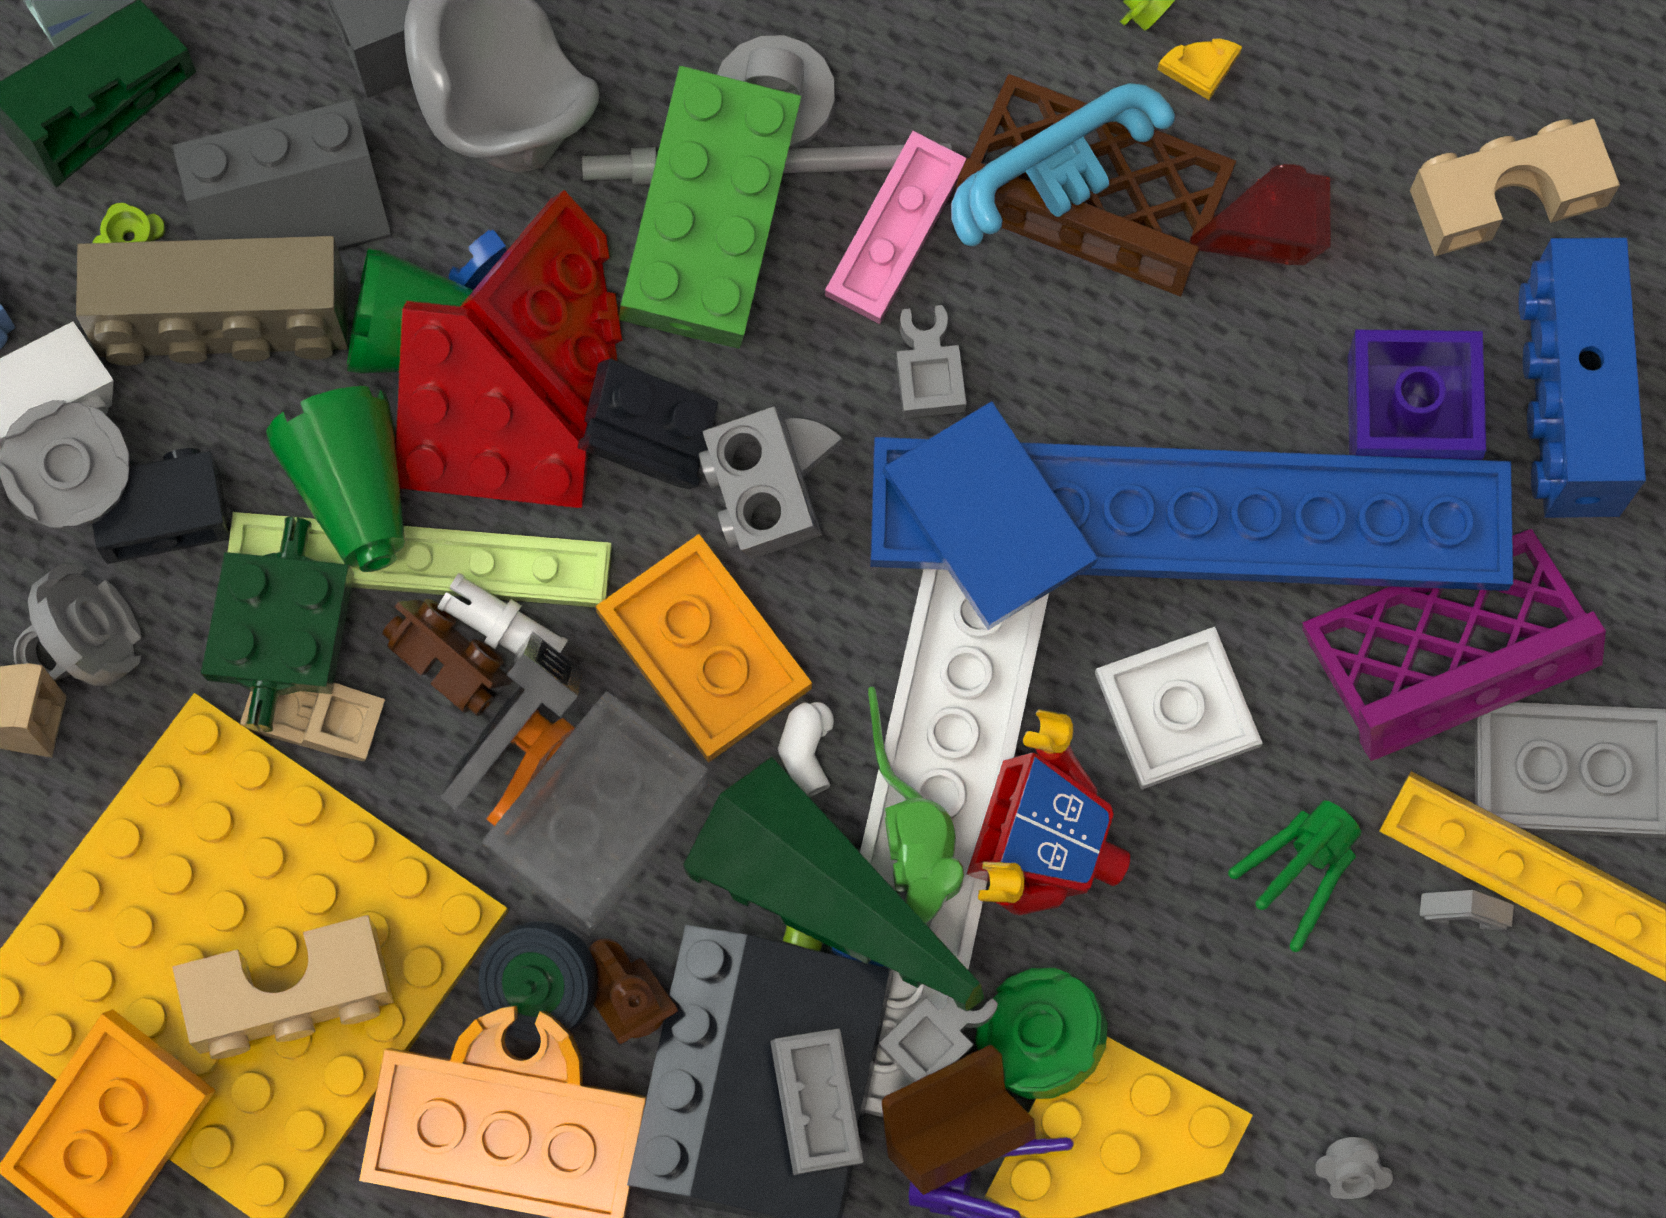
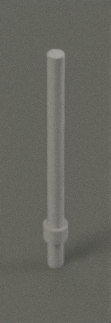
[582,143,952,185]

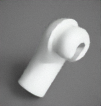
[778,702,834,798]

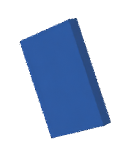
[883,401,1098,630]

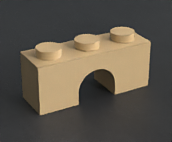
[1410,119,1620,256]
[172,915,394,1059]

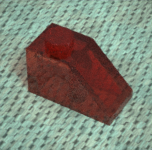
[1190,164,1331,265]

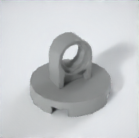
[717,35,835,149]
[0,400,129,530]
[13,563,141,686]

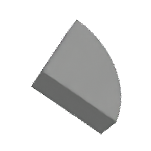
[756,418,842,477]
[1420,890,1514,930]

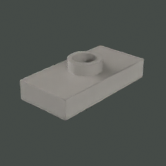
[770,1028,864,1175]

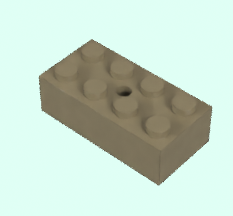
[76,236,348,366]

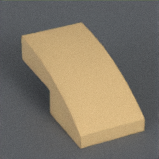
[240,683,385,762]

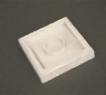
[1095,627,1262,790]

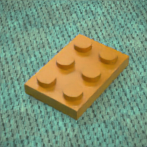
[595,534,812,763]
[0,1009,216,1218]

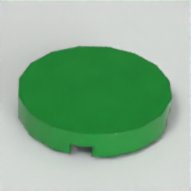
[976,968,1108,1099]

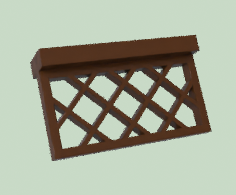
[954,74,1236,297]

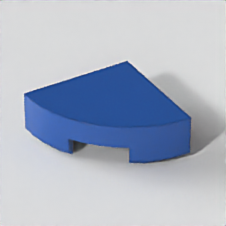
[448,230,507,289]

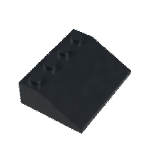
[627,925,893,1218]

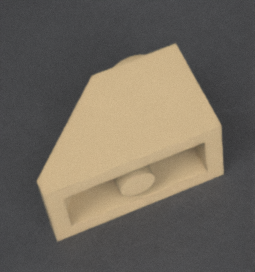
[0,663,67,758]

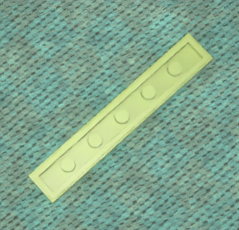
[228,512,612,607]

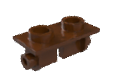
[382,599,513,716]
[588,938,678,1044]

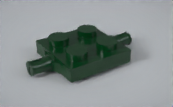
[201,517,354,732]

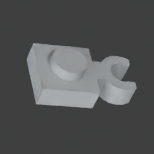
[896,305,966,419]
[878,996,998,1082]

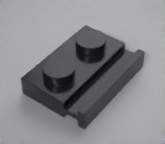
[577,358,718,489]

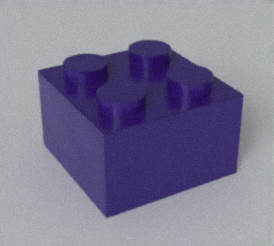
[1347,329,1486,460]

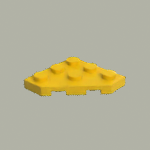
[985,1037,1253,1218]

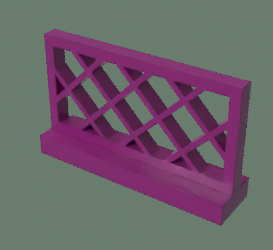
[1302,529,1606,761]

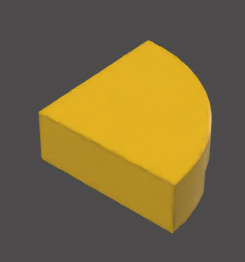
[1157,39,1242,100]

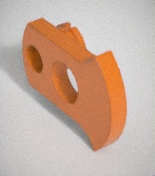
[486,709,575,830]

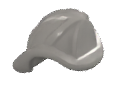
[404,0,599,172]

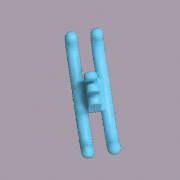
[951,83,1175,246]

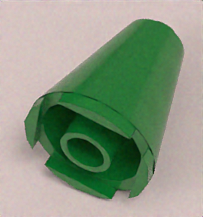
[347,248,474,374]
[266,386,405,572]

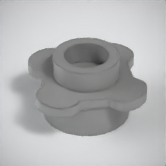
[1315,1137,1393,1199]

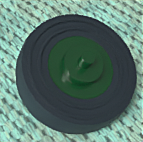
[479,921,598,1042]

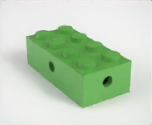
[619,65,801,349]

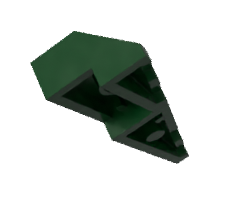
[683,757,984,1012]

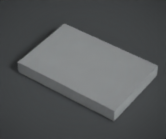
[1475,702,1666,838]

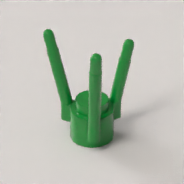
[1228,800,1362,952]

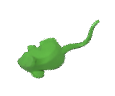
[868,687,964,924]

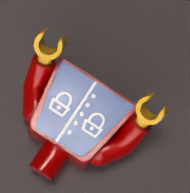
[966,709,1130,916]

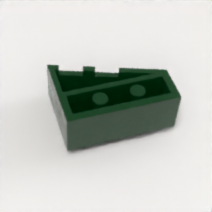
[0,0,196,188]

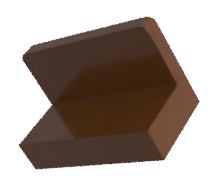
[881,1045,1036,1195]

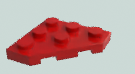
[460,190,622,435]
[396,301,588,508]

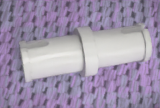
[437,573,568,654]

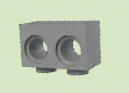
[699,406,822,559]

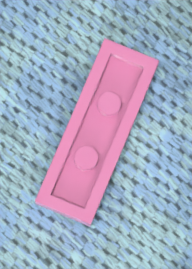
[825,131,966,324]

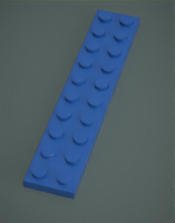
[870,437,1513,591]

